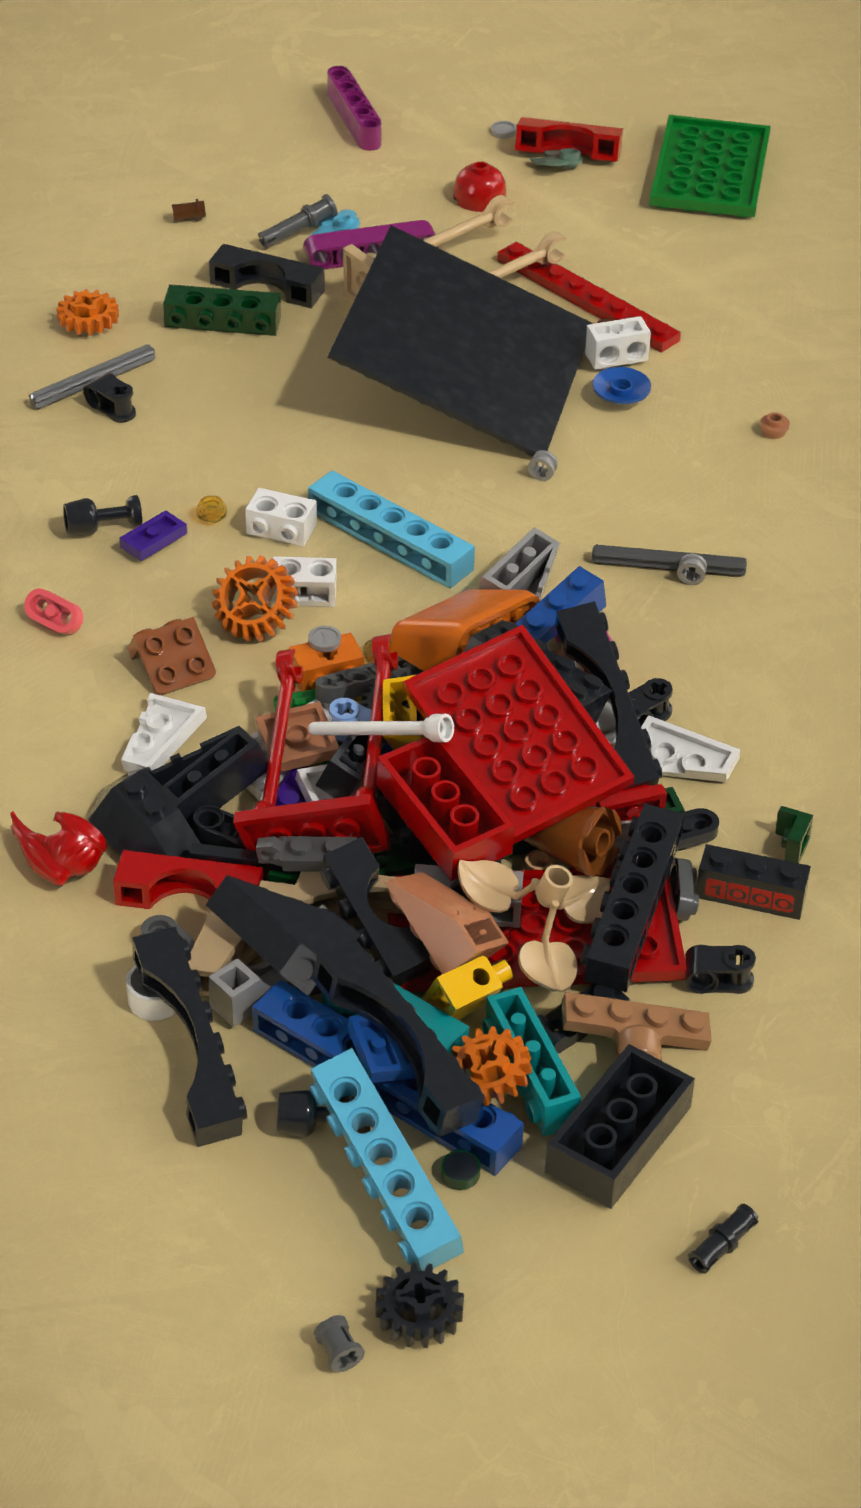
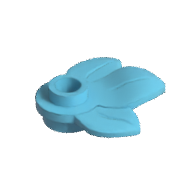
[311,209,360,235]

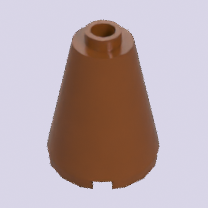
[524,807,622,877]

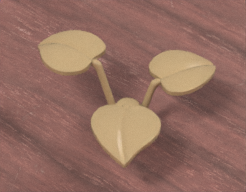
[458,860,610,992]

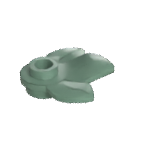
[530,148,582,169]

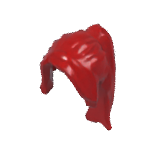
[10,811,107,887]

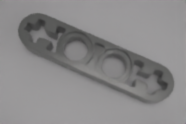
[315,656,423,704]

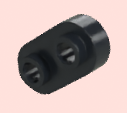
[678,808,719,850]

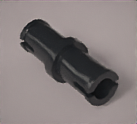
[688,1203,759,1274]

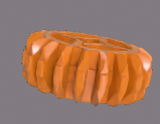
[211,555,298,642]

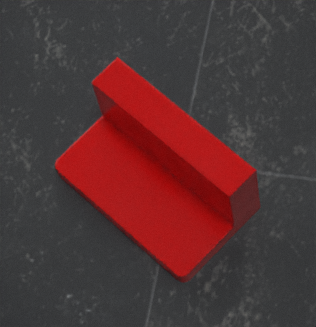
[589,783,667,821]

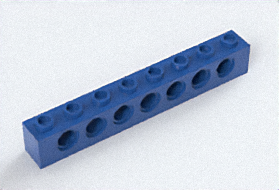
[252,980,524,1176]

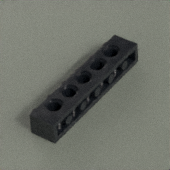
[580,804,685,992]

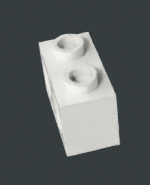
[585,316,651,370]
[245,488,317,547]
[271,556,337,607]

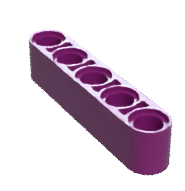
[327,66,382,151]
[303,220,438,270]

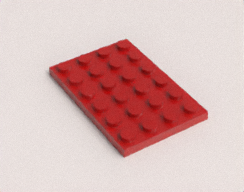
[403,624,634,845]

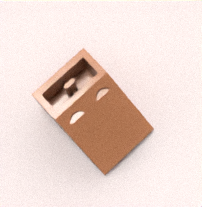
[385,872,509,974]

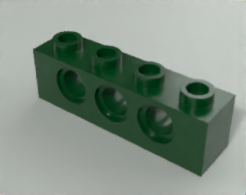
[163,284,281,336]

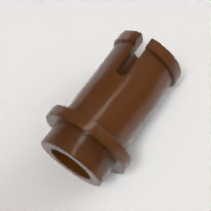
[172,199,206,222]

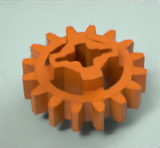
[57,289,119,335]
[452,1026,532,1106]

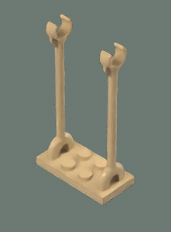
[343,195,566,302]

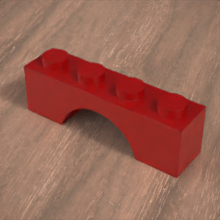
[515,117,623,162]
[113,850,263,909]

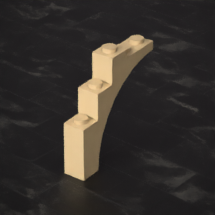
[188,872,404,997]

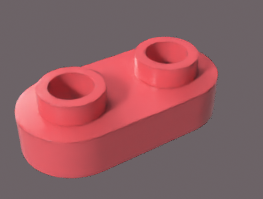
[24,588,83,635]

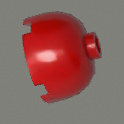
[453,161,506,212]

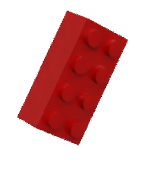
[376,737,515,881]

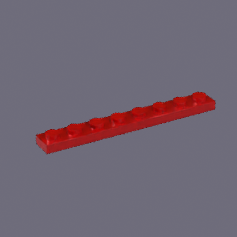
[497,242,681,353]

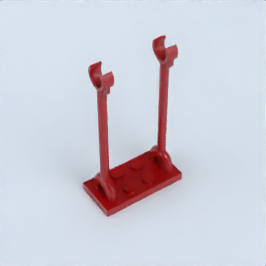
[233,634,399,853]

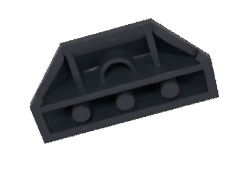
[88,769,201,858]

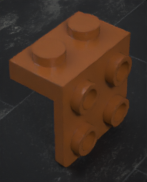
[127,617,216,696]

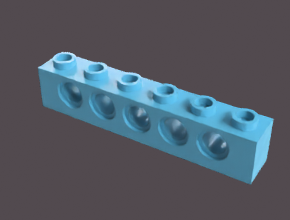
[308,470,475,589]
[309,1048,464,1271]

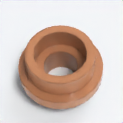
[760,412,790,439]

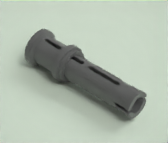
[258,194,338,249]

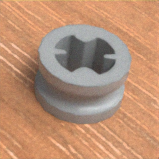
[528,450,558,481]
[677,554,707,585]

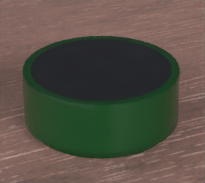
[441,1150,481,1190]

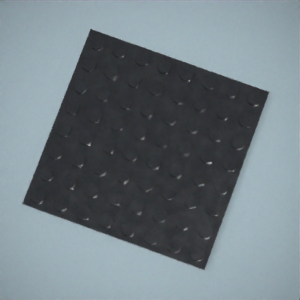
[327,225,594,456]

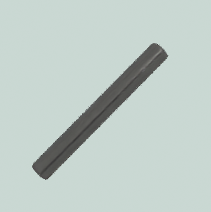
[29,344,156,409]
[592,544,747,576]

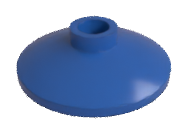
[593,367,651,404]

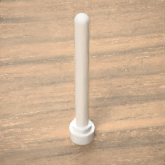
[308,714,454,742]

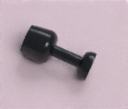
[63,495,142,535]
[277,1090,370,1137]

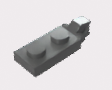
[256,836,358,872]

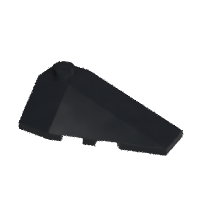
[206,875,363,996]

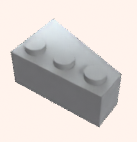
[479,527,560,601]

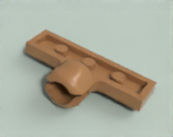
[561,992,712,1060]

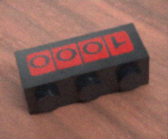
[696,844,811,920]

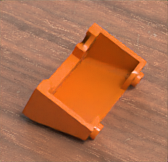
[390,589,540,671]

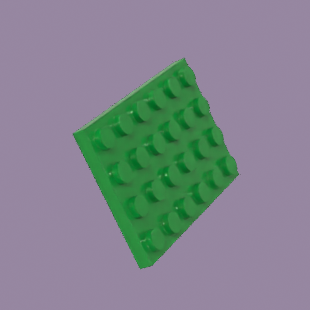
[649,115,771,218]

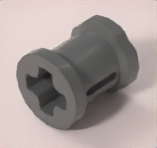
[313,1315,364,1372]

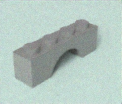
[208,905,329,1027]

